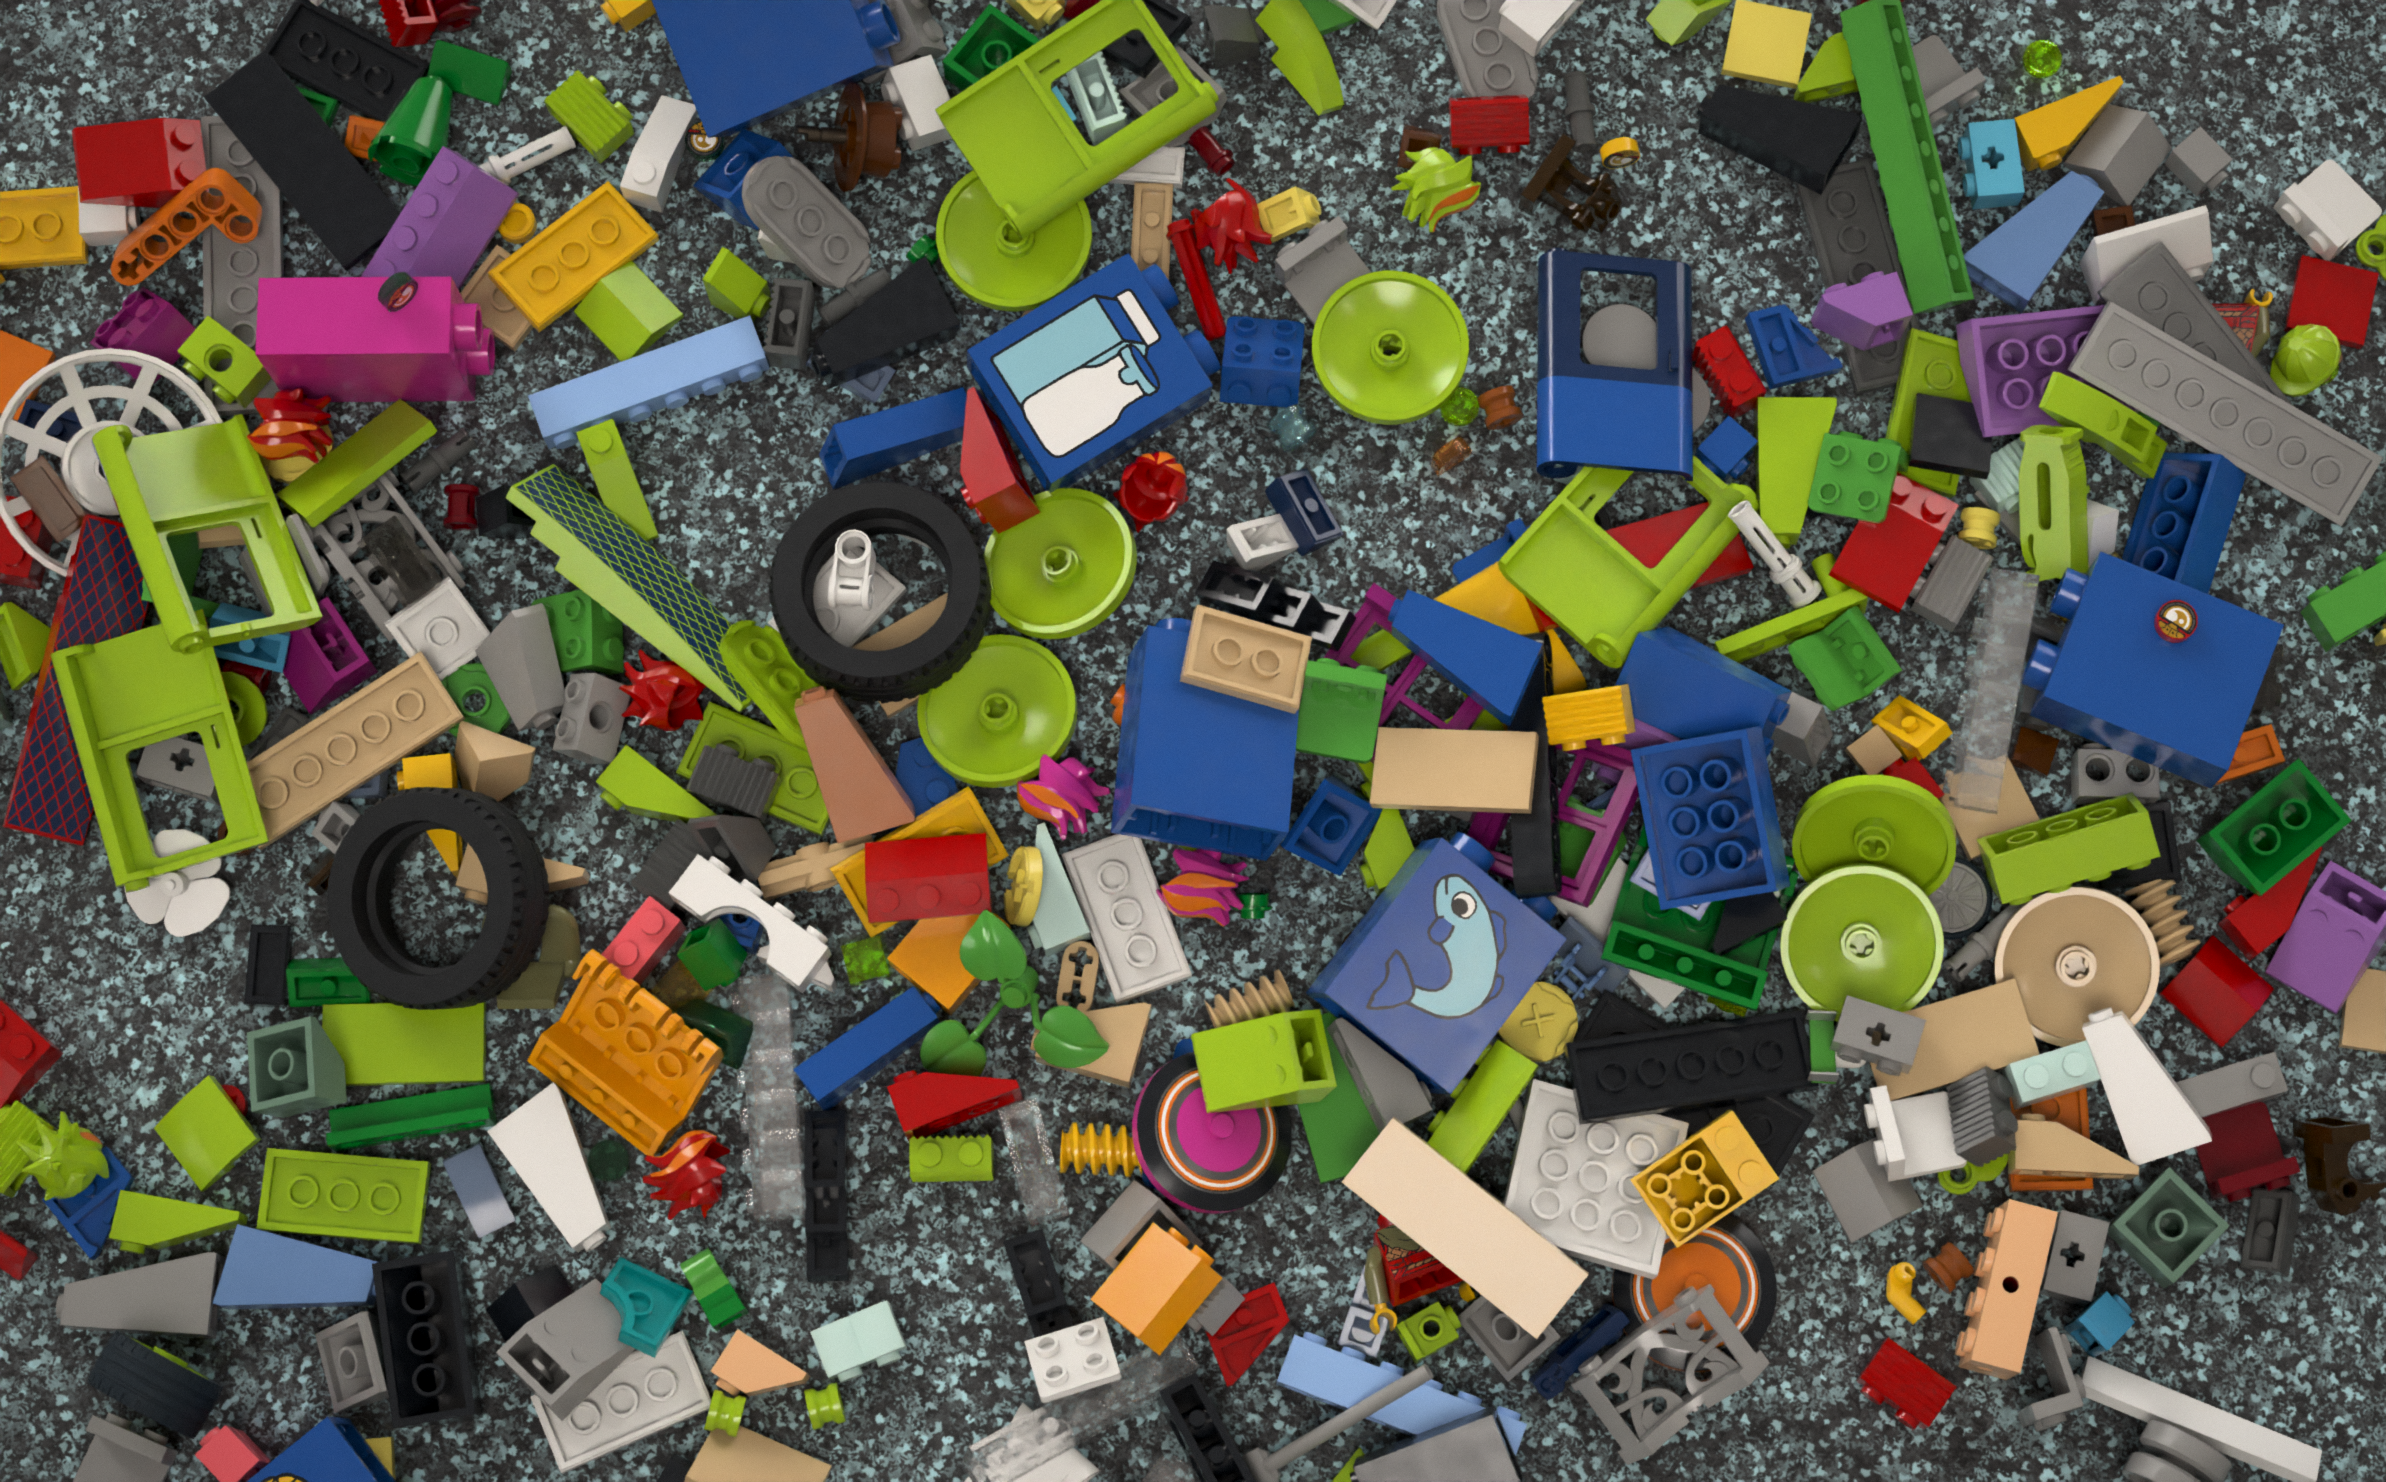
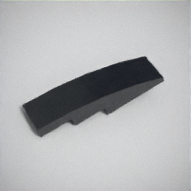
[1195,560,1356,652]
[804,1110,849,1282]
[1003,1229,1096,1405]

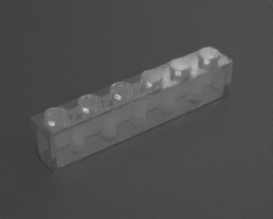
[1943,568,2040,814]
[732,974,806,1224]
[961,1333,1200,1482]

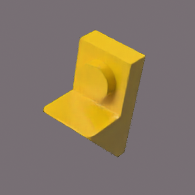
[1871,695,1953,761]

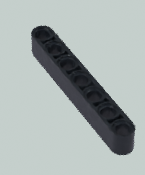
[1507,631,1562,900]

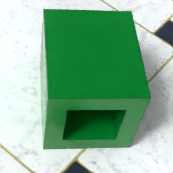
[677,918,748,991]

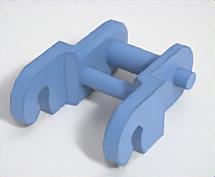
[1553,943,1608,1001]

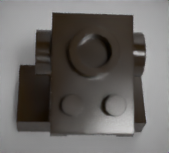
[1518,134,1622,233]
[2292,1116,2386,1216]

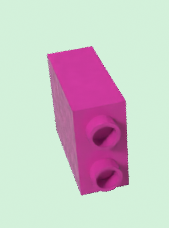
[255,276,495,402]

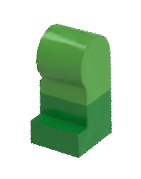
[680,1248,749,1331]

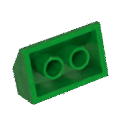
[2196,758,2352,897]

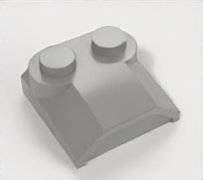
[1118,45,1227,147]

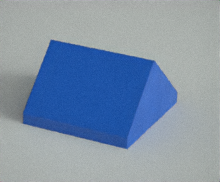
[1281,775,1383,876]

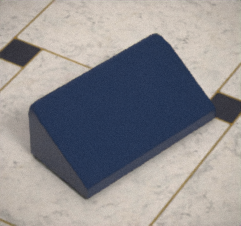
[1265,468,1344,556]

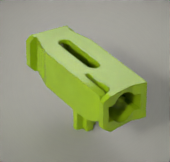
[2018,425,2090,583]

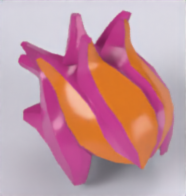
[1017,754,1110,841]
[1156,849,1249,927]

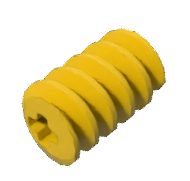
[1060,1122,1142,1177]

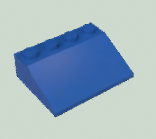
[1631,726,1790,910]

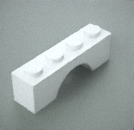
[669,854,832,993]

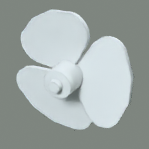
[124,829,231,937]

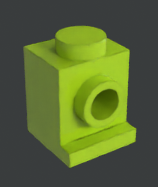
[1395,1301,1462,1364]

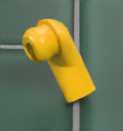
[1886,1262,1927,1325]

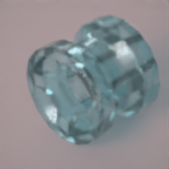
[1267,404,1317,452]

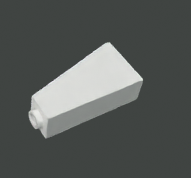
[2082,1007,2212,1166]
[487,1082,611,1253]

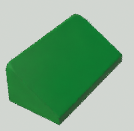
[427,40,512,106]
[286,957,371,1007]

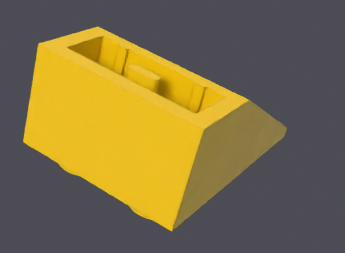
[1630,1109,1779,1248]

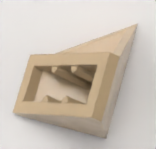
[454,721,536,803]

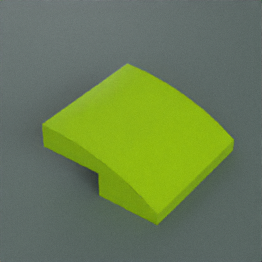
[154,1075,261,1192]

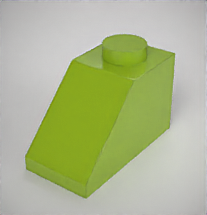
[1645,0,1732,46]
[1793,32,1859,103]
[702,247,772,322]
[1359,809,1415,896]

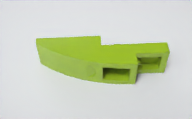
[2039,372,2168,479]

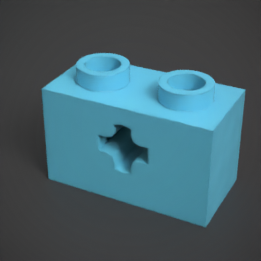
[1958,119,2025,209]

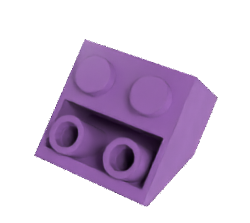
[1811,271,1913,351]

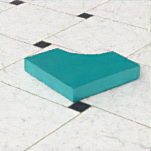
[600,1257,693,1358]

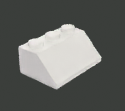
[2079,205,2213,306]

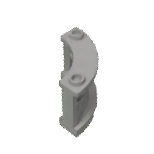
[300,469,466,641]
[1570,1284,1770,1465]

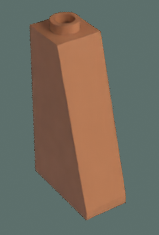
[794,686,916,844]

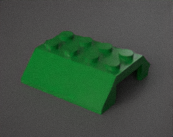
[1601,822,1799,1012]

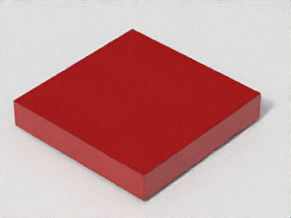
[2284,255,2379,349]

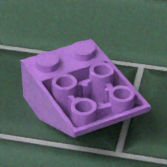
[2265,860,2386,1014]

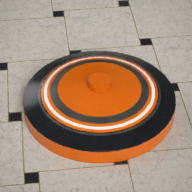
[1611,1214,1777,1372]

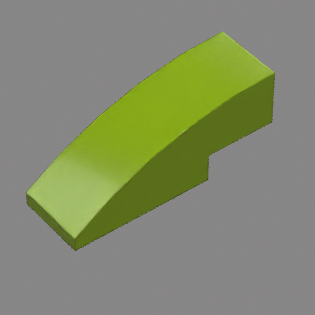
[1255,0,1344,116]

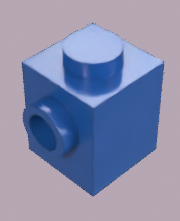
[1694,415,1758,483]

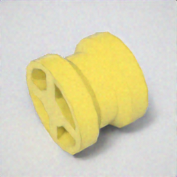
[1958,507,2001,549]

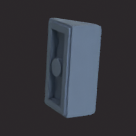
[1557,917,1630,994]

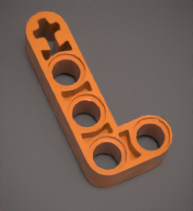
[110,168,263,286]

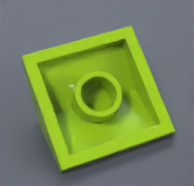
[574,261,684,362]

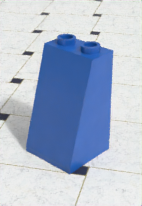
[1615,626,1792,757]

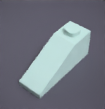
[1026,822,1091,957]

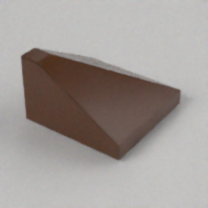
[1397,125,1442,169]
[2010,726,2059,777]

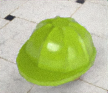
[2270,324,2343,397]

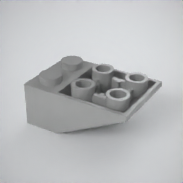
[496,1279,635,1421]

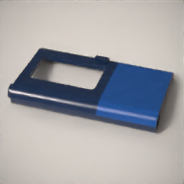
[1537,248,1693,481]

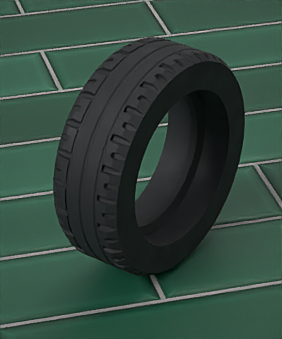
[769,480,991,703]
[327,787,550,1010]

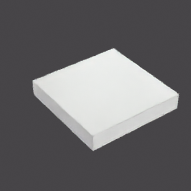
[384,577,491,681]

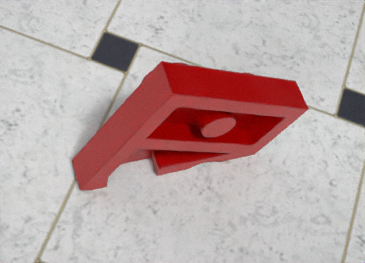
[1205,1282,1290,1388]

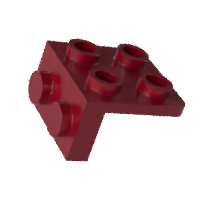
[2194,1101,2301,1203]

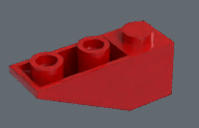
[2218,847,2322,961]

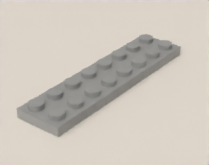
[201,116,284,416]
[2067,301,2383,526]

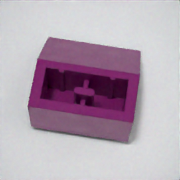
[89,287,196,386]
[283,596,378,715]

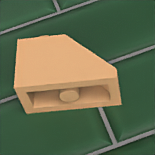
[711,1329,810,1397]

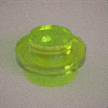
[2022,40,2062,79]
[1440,387,1479,426]

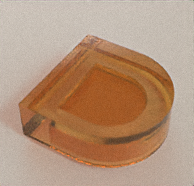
[1430,437,1471,477]

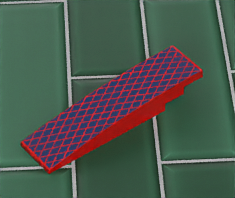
[3,514,149,846]

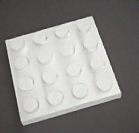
[1503,1079,1689,1280]

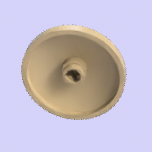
[1994,885,2160,1047]

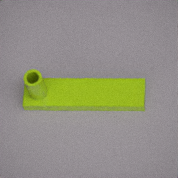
[1714,553,1868,663]

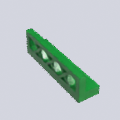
[326,1083,497,1152]

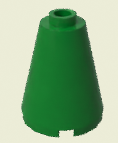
[368,75,453,186]

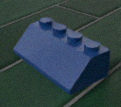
[2121,452,2246,594]

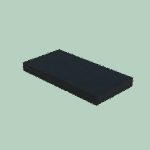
[263,0,430,122]

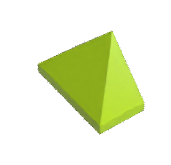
[0,602,51,691]

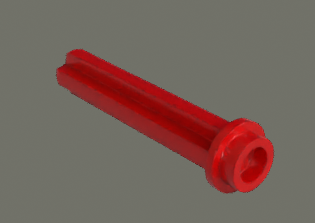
[1166,219,1226,341]

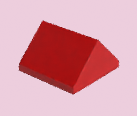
[2159,935,2274,1049]

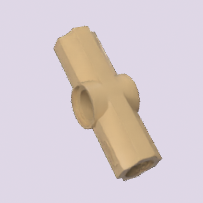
[758,834,874,901]

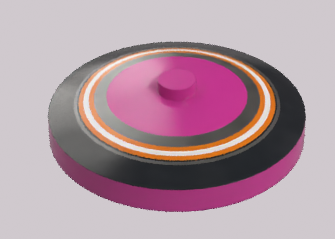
[1132,1051,1292,1214]

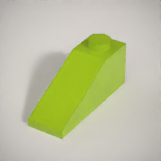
[576,418,659,542]
[596,745,717,824]
[109,1190,248,1255]

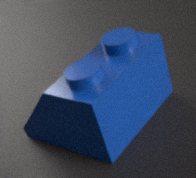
[693,130,794,230]

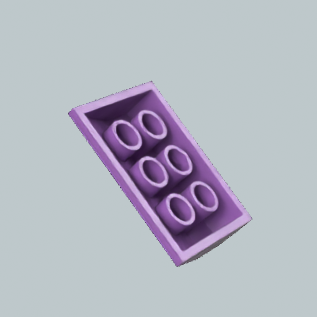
[1956,305,2135,438]

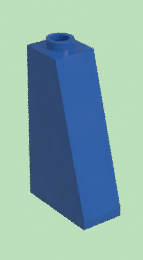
[819,388,967,489]
[1388,589,1542,726]
[793,986,941,1111]

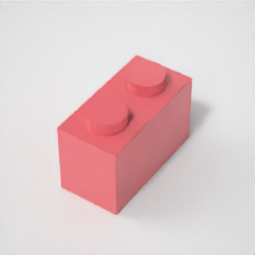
[601,896,686,985]
[195,1425,271,1482]

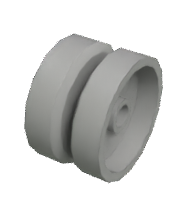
[2121,1419,2232,1482]

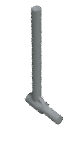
[1242,1364,1433,1482]

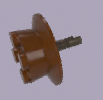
[794,82,902,192]

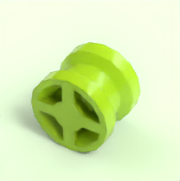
[804,1382,846,1430]
[704,1389,747,1437]

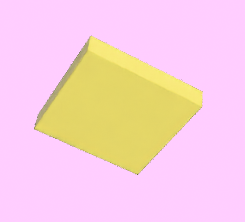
[1721,0,1812,89]

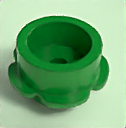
[906,234,939,266]
[1233,893,1272,919]

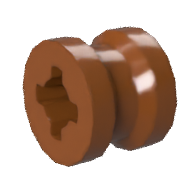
[1477,385,1524,430]
[1922,1242,1974,1294]

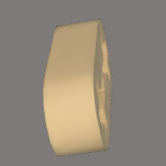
[1056,941,1099,1012]

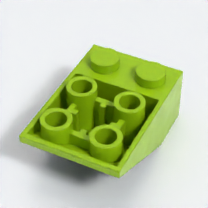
[1191,1009,1337,1113]

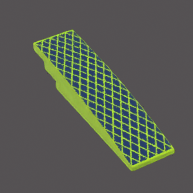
[506,464,754,712]

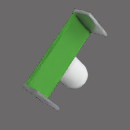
[1805,1010,1866,1084]

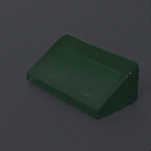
[676,998,754,1070]

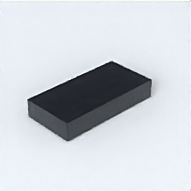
[244,924,294,1008]

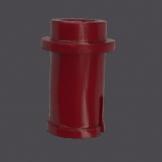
[1188,126,1235,177]

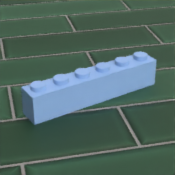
[528,315,770,449]
[1276,1332,1527,1456]

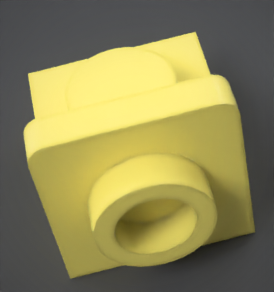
[1257,186,1322,243]

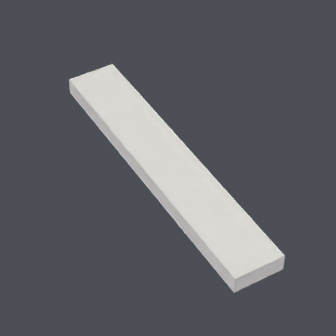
[2080,1356,2322,1482]

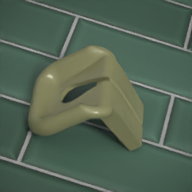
[482,904,581,1009]

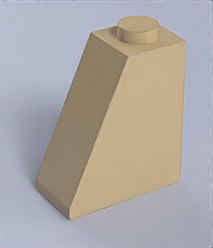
[1030,1002,1152,1088]

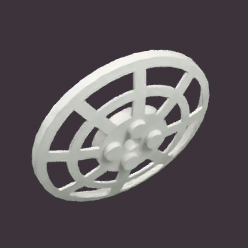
[0,348,223,577]

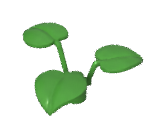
[920,909,1110,1076]

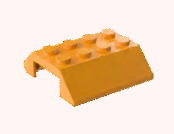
[527,949,724,1156]

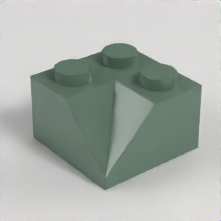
[247,1016,347,1118]
[2107,1167,2230,1289]

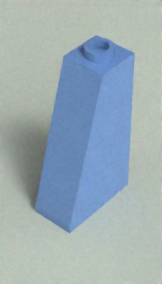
[1964,171,2105,313]
[212,1224,379,1310]

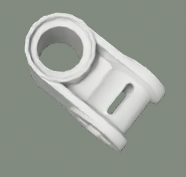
[828,529,876,611]

